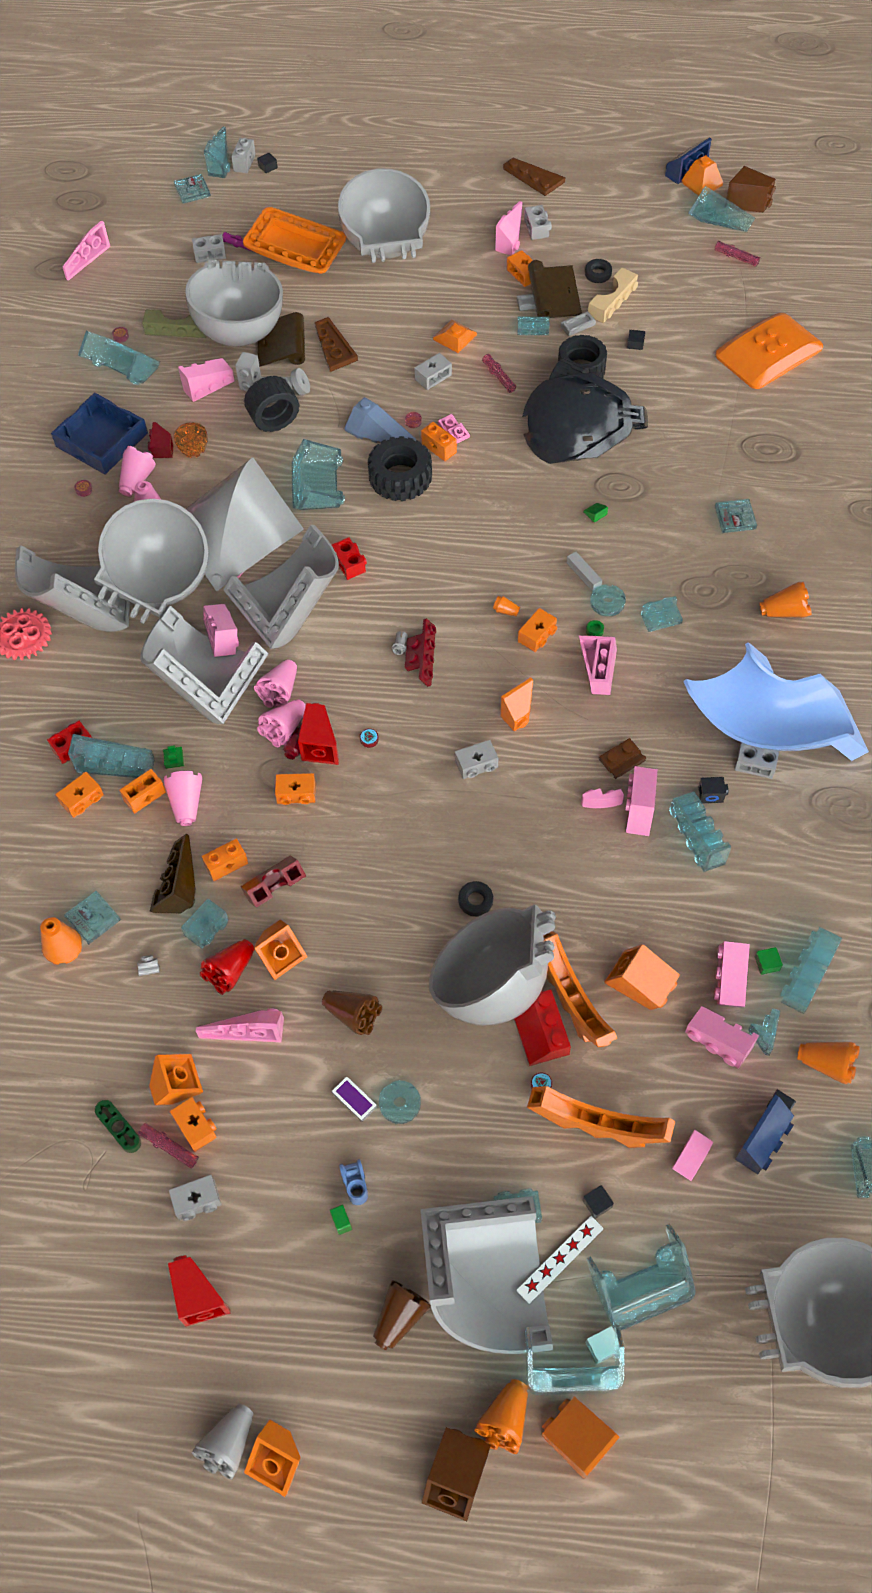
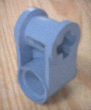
[339,1159,368,1205]

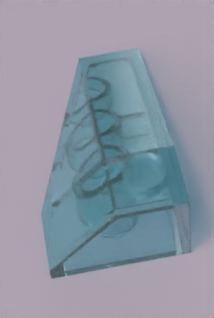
[204,126,230,178]
[688,186,756,232]

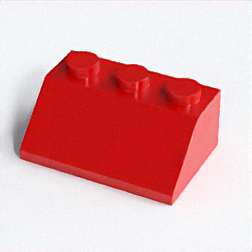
[514,989,571,1066]

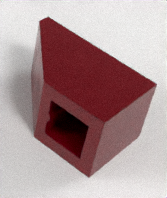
[148,422,174,458]

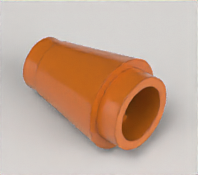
[493,596,520,617]

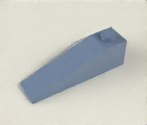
[344,397,416,443]

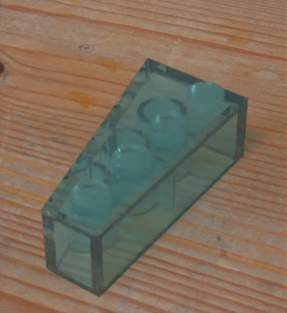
[68,734,155,778]
[670,791,731,872]
[780,927,842,1014]

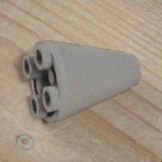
[192,1404,254,1480]

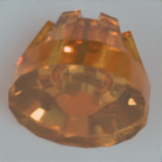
[174,422,208,458]

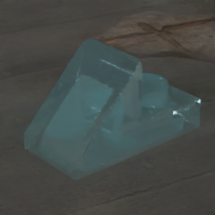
[748,1008,780,1056]

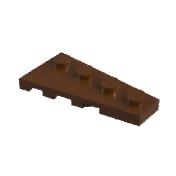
[503,157,566,196]
[315,317,358,372]

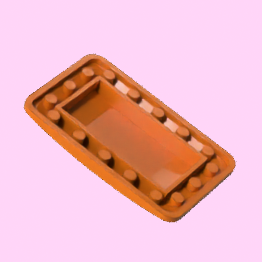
[243,207,346,274]
[715,313,823,389]

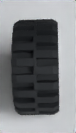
[367,436,432,501]

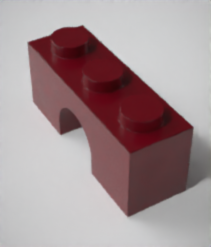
[240,855,306,908]

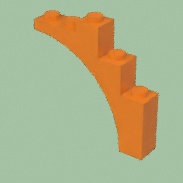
[543,931,617,1047]
[527,1086,675,1148]

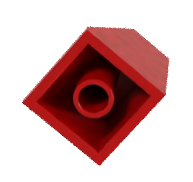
[298,703,339,765]
[168,1255,231,1327]

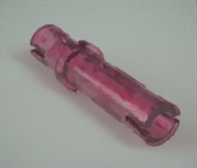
[714,240,761,267]
[482,354,517,393]
[138,1123,199,1169]

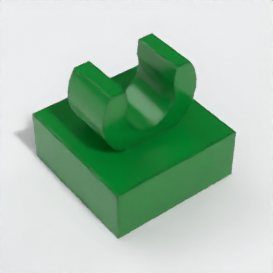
[163,745,184,769]

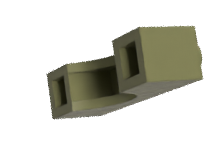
[142,309,207,338]

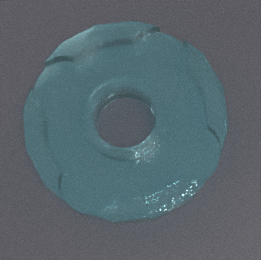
[590,585,626,616]
[379,1081,421,1124]

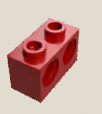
[331,537,367,580]
[47,720,95,764]

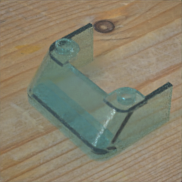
[78,331,160,385]
[587,1224,696,1330]
[525,1325,624,1395]

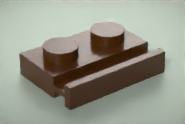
[599,738,646,779]

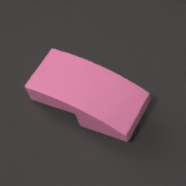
[437,414,470,443]
[581,788,624,808]
[672,1129,713,1181]

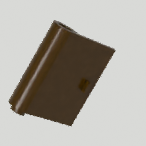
[528,260,582,319]
[258,312,305,367]

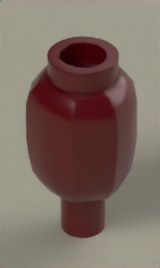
[283,728,301,760]

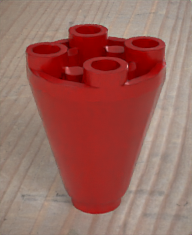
[200,939,255,995]

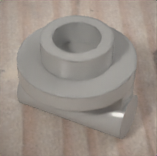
[137,955,160,976]

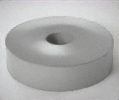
[290,368,310,396]

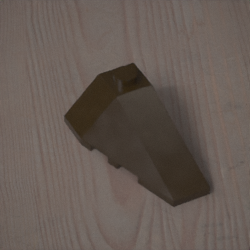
[150,834,196,914]

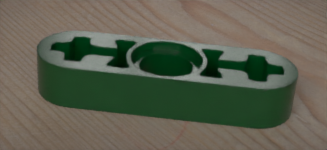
[95,1100,141,1153]

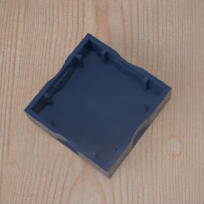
[51,392,148,475]

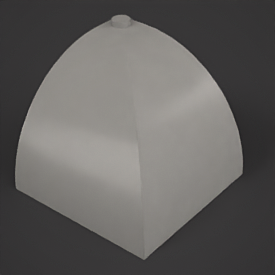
[186,457,304,591]
[224,525,339,649]
[15,545,130,632]
[140,606,269,724]
[420,1196,553,1354]

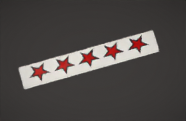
[517,1216,603,1304]

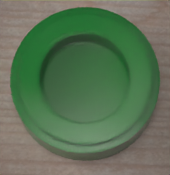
[586,620,604,636]

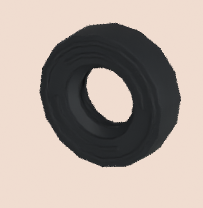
[585,259,612,283]
[458,881,494,917]

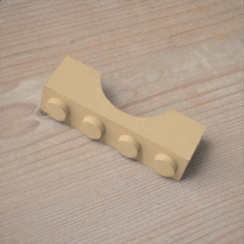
[588,268,638,323]

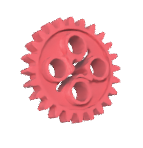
[0,608,52,660]

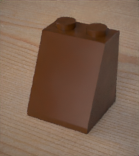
[725,166,776,213]
[422,1427,491,1522]

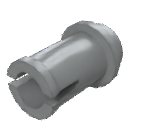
[392,631,408,655]

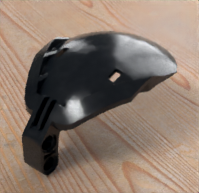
[522,373,648,464]

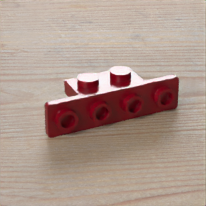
[405,618,436,687]

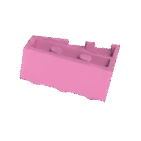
[178,358,234,402]
[203,604,239,657]
[579,636,617,695]
[626,766,658,836]

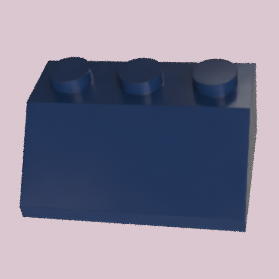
[665,137,712,184]
[735,1095,794,1174]

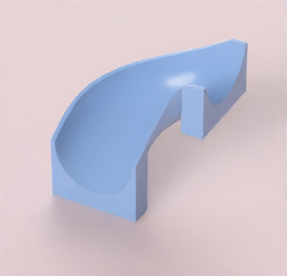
[684,642,869,761]

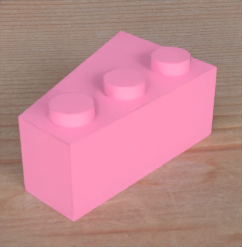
[714,941,750,1008]
[685,1006,759,1069]

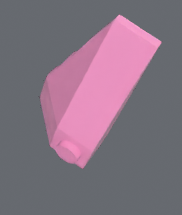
[495,201,522,255]
[63,221,110,280]
[196,1008,284,1042]

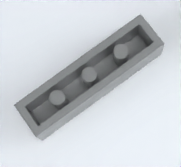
[567,552,602,592]

